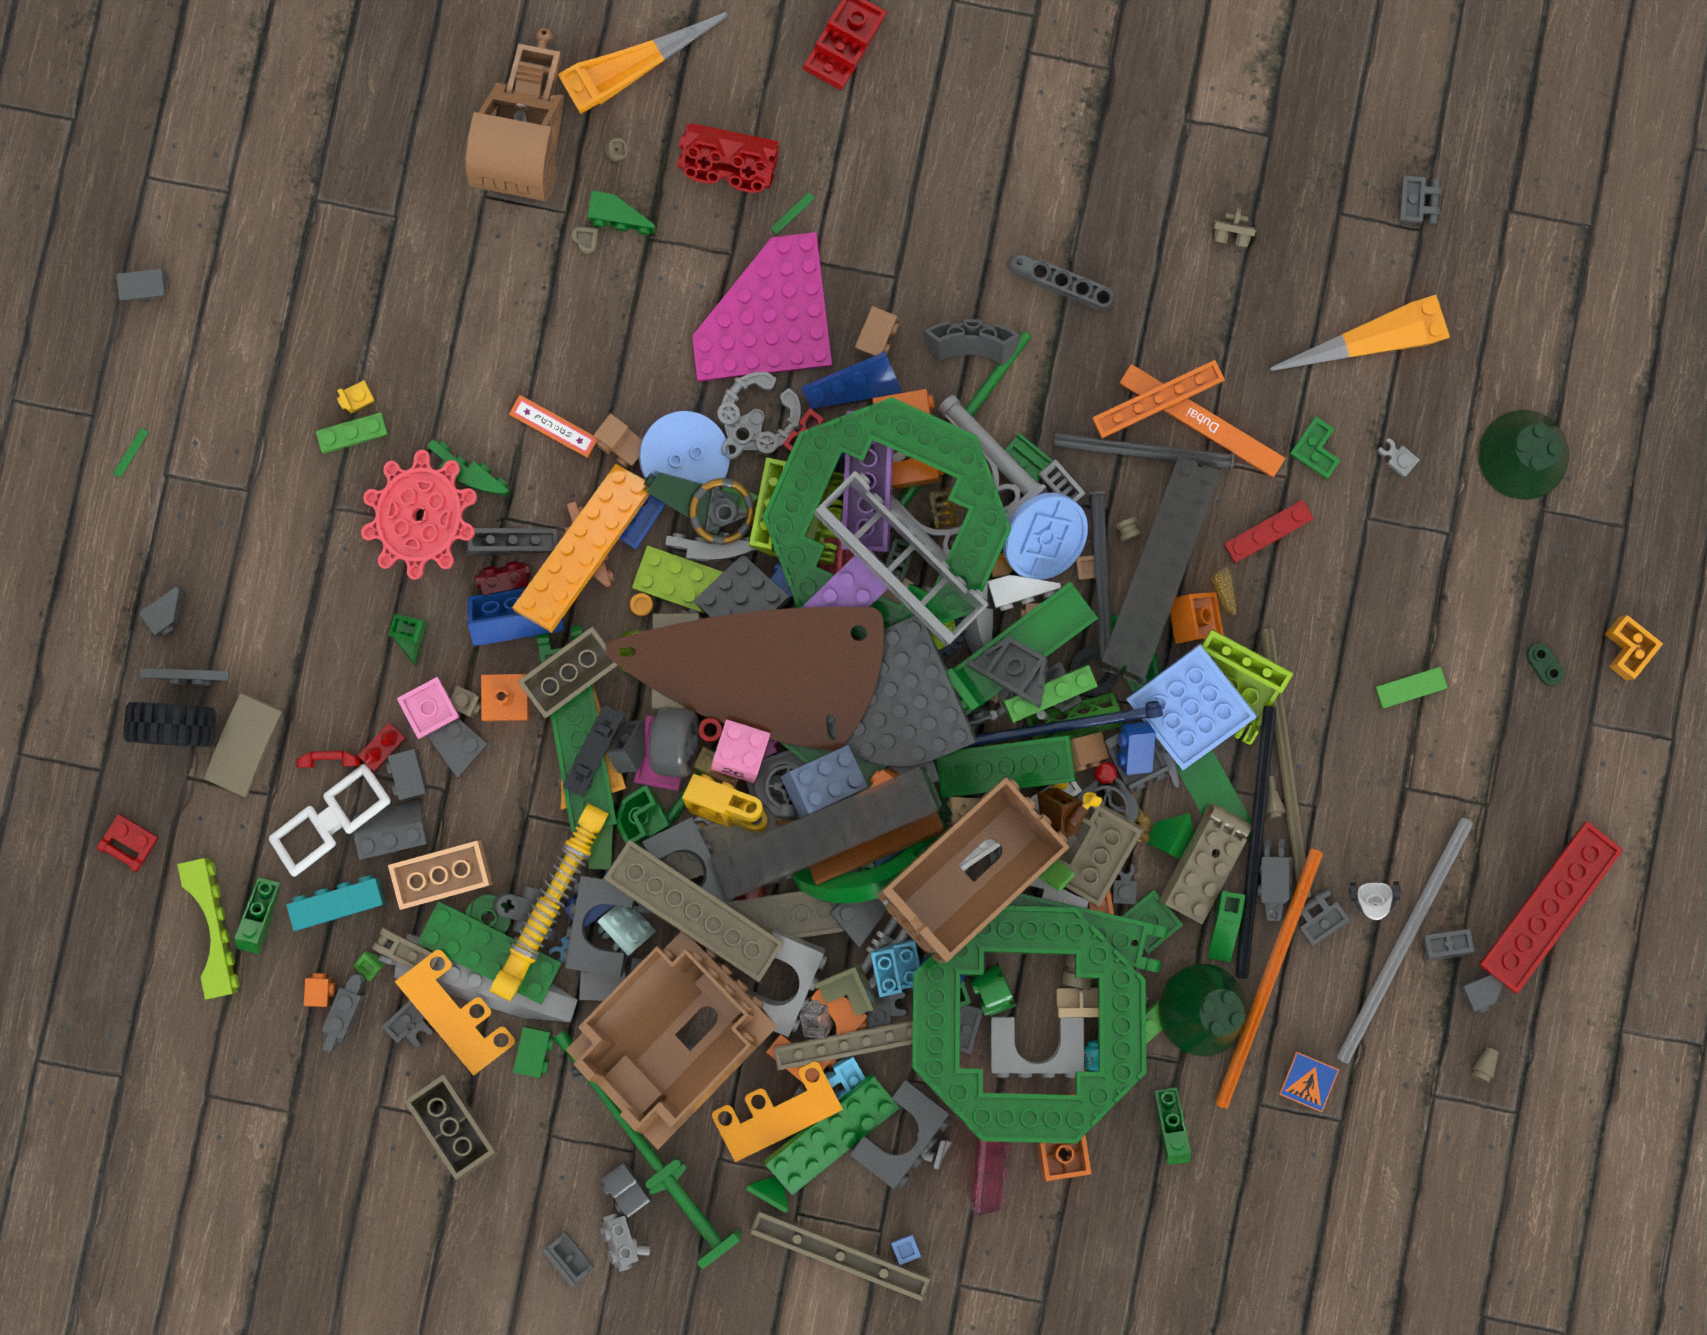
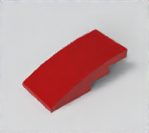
[803,0,887,91]

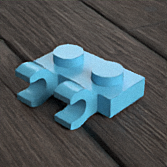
[825,1056,865,1100]

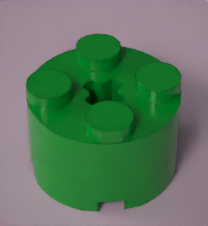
[970,963,1017,1016]

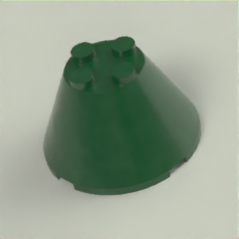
[1478,410,1569,500]
[1159,964,1247,1057]

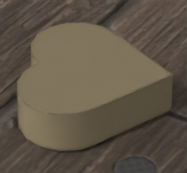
[571,226,599,255]

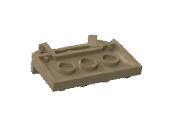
[1057,801,1144,906]

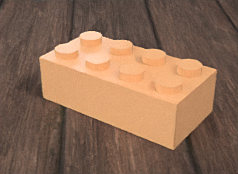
[388,841,493,910]

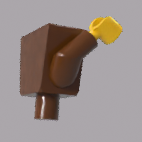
[1037,782,1102,844]

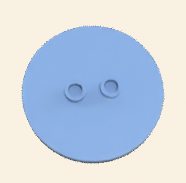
[639,411,730,488]
[1003,493,1088,580]

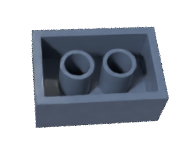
[781,745,868,819]

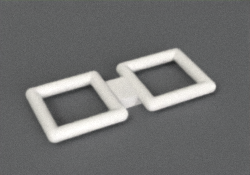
[269,764,391,877]

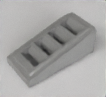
[1038,459,1086,502]

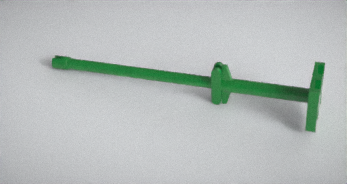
[554,1030,742,1270]

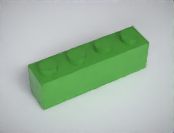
[1001,665,1097,723]

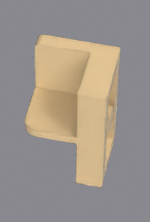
[1056,988,1098,1018]

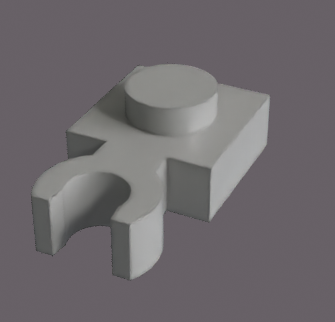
[1377,438,1420,478]

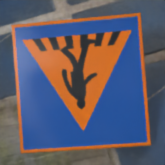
[1279,1052,1339,1112]

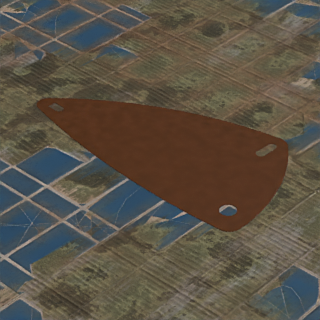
[606,607,884,751]

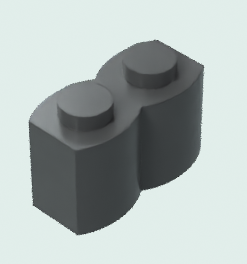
[601,1161,652,1217]

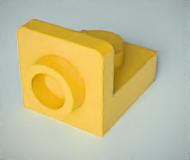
[337,380,376,414]

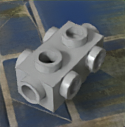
[601,1213,650,1272]

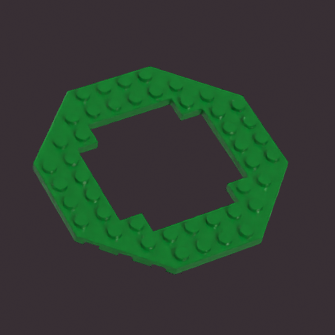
[762,397,1011,638]
[912,906,1147,1144]

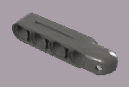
[1007,255,1114,311]

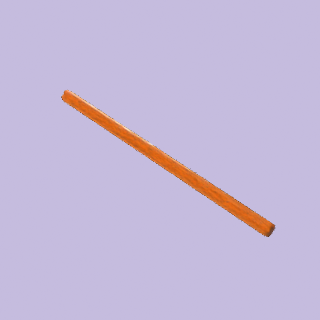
[1215,849,1323,1109]

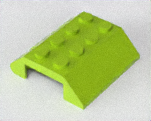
[749,457,844,565]
[1201,629,1293,745]

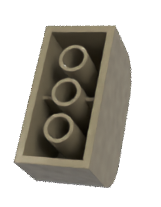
[404,1074,499,1181]

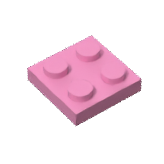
[397,677,460,739]

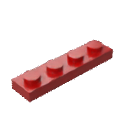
[1223,500,1314,564]

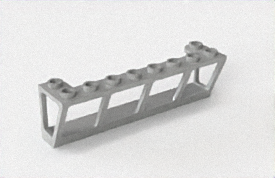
[813,471,989,646]

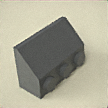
[354,799,431,860]

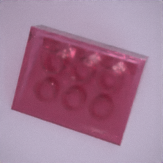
[971,1137,1010,1215]

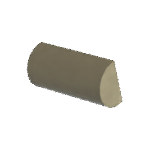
[517,627,617,718]

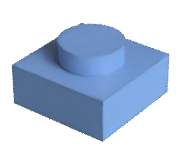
[891,1234,921,1265]

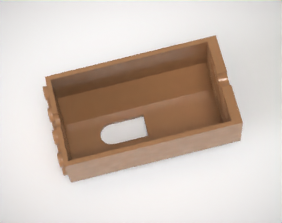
[876,777,1070,964]

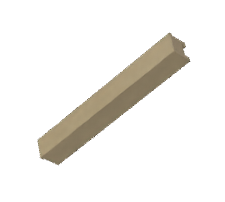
[751,1208,931,1301]

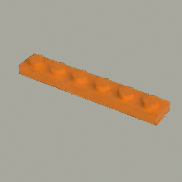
[1092,360,1225,439]

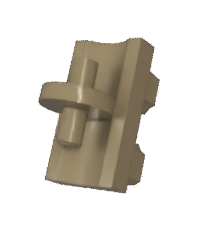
[1213,208,1256,247]

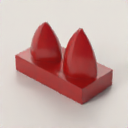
[358,723,407,772]

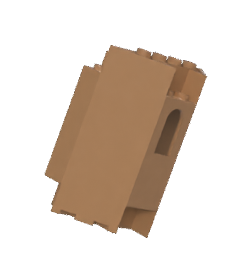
[566,932,777,1150]

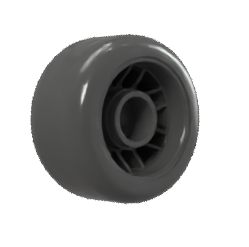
[649,707,700,778]

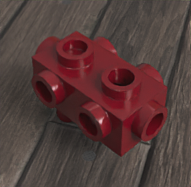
[475,561,531,595]

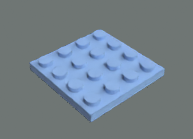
[1126,644,1257,770]

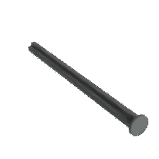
[1053,433,1234,470]
[1088,491,1114,672]

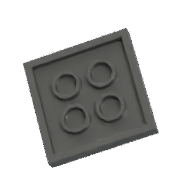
[694,554,791,617]

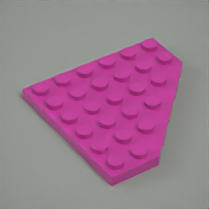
[692,232,832,382]

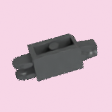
[1258,838,1293,921]
[322,973,366,1053]

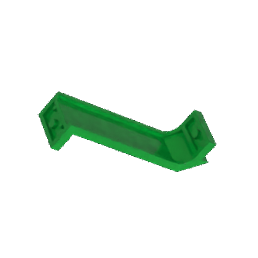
[947,582,1098,716]

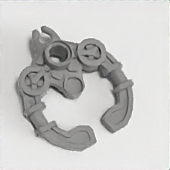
[717,372,801,460]

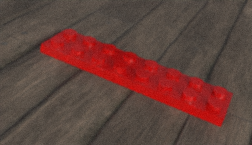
[1478,821,1623,994]

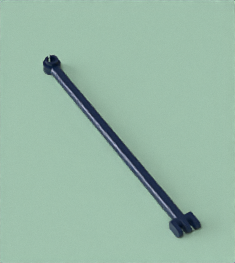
[966,701,1163,747]

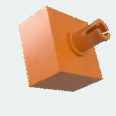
[481,674,531,722]

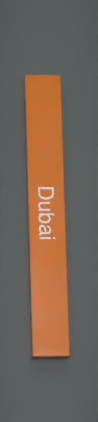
[1119,364,1286,478]

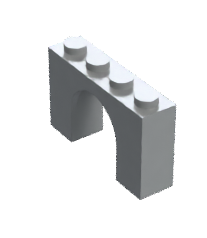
[747,928,827,1038]
[990,1016,1084,1078]

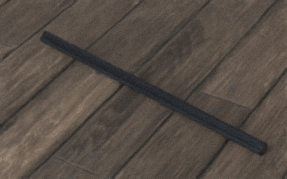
[1235,705,1276,979]

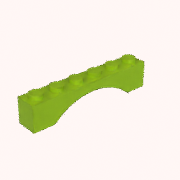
[177,858,240,1000]

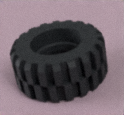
[123,702,216,747]

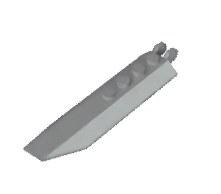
[379,934,578,1022]

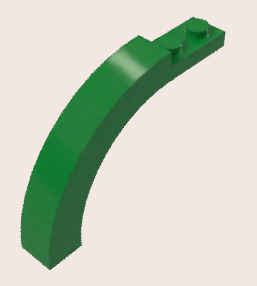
[792,821,947,903]

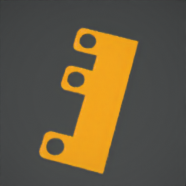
[395,950,515,1076]
[712,1062,843,1162]

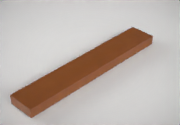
[808,809,945,885]

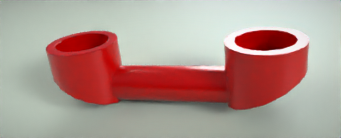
[296,750,360,768]

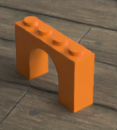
[873,389,945,490]
[766,988,868,1084]

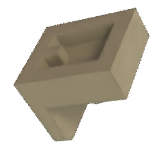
[451,685,481,718]

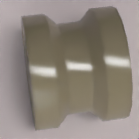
[1115,517,1142,542]

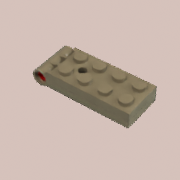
[1158,803,1252,924]

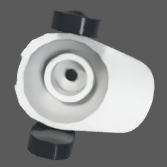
[1349,881,1401,920]

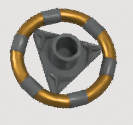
[689,478,755,545]

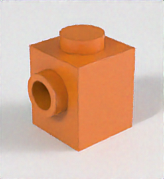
[304,973,336,1007]

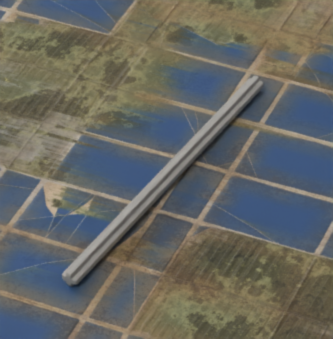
[1337,818,1473,1064]

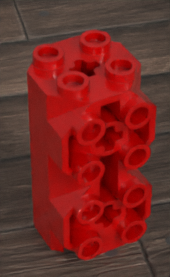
[677,123,779,193]

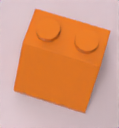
[1168,592,1224,644]

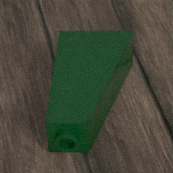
[644,471,740,535]

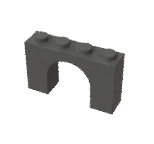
[640,817,734,904]
[562,875,635,977]
[850,1080,952,1189]

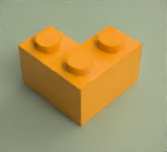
[1605,615,1663,681]

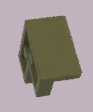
[814,963,878,1016]

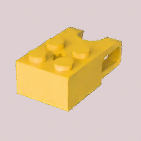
[682,774,768,833]

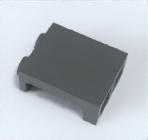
[1104,721,1170,792]

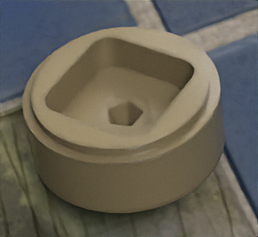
[605,138,628,162]

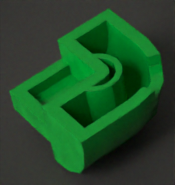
[616,785,672,847]

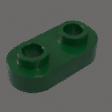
[1526,643,1564,686]

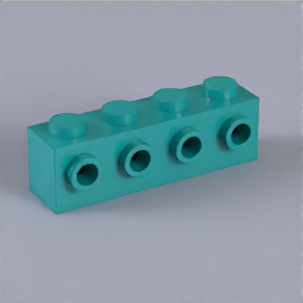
[286,875,387,931]

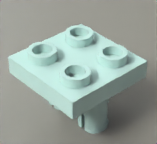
[597,905,656,956]

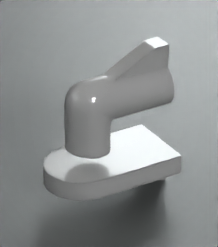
[917,1132,952,1170]

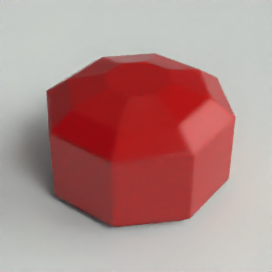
[1095,762,1117,785]

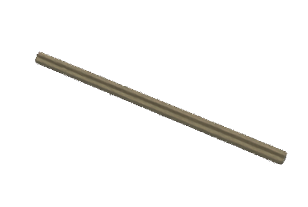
[1260,628,1311,898]

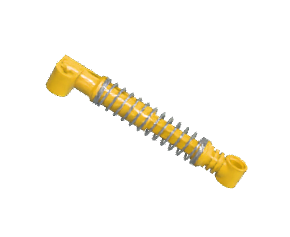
[489,803,609,1002]

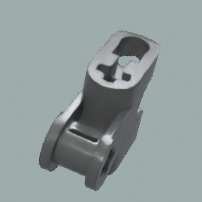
[493,885,565,940]

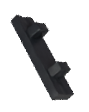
[562,705,625,797]

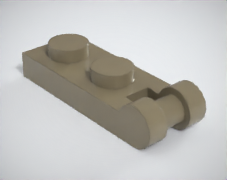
[372,927,439,969]

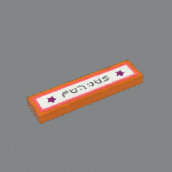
[509,395,597,459]

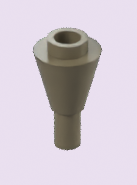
[1265,776,1286,819]

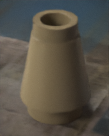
[1471,1047,1499,1084]

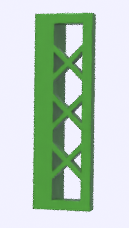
[1026,692,1122,740]

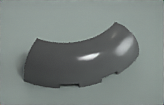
[924,319,1020,365]

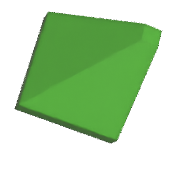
[353,951,387,982]

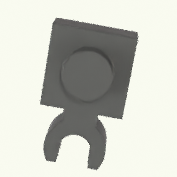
[1112,865,1137,904]

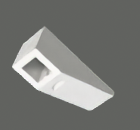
[988,575,1061,612]

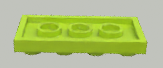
[632,545,723,614]

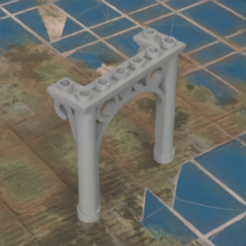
[891,395,1048,561]

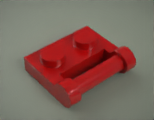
[97,814,159,873]

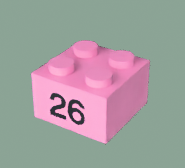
[710,719,770,783]

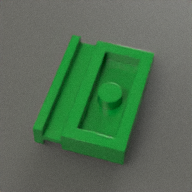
[1005,433,1053,482]

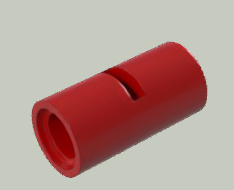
[699,718,723,743]

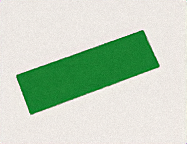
[1176,750,1251,841]

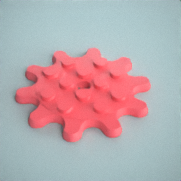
[361,450,477,580]

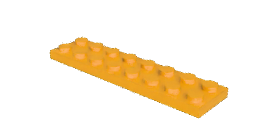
[512,464,650,633]

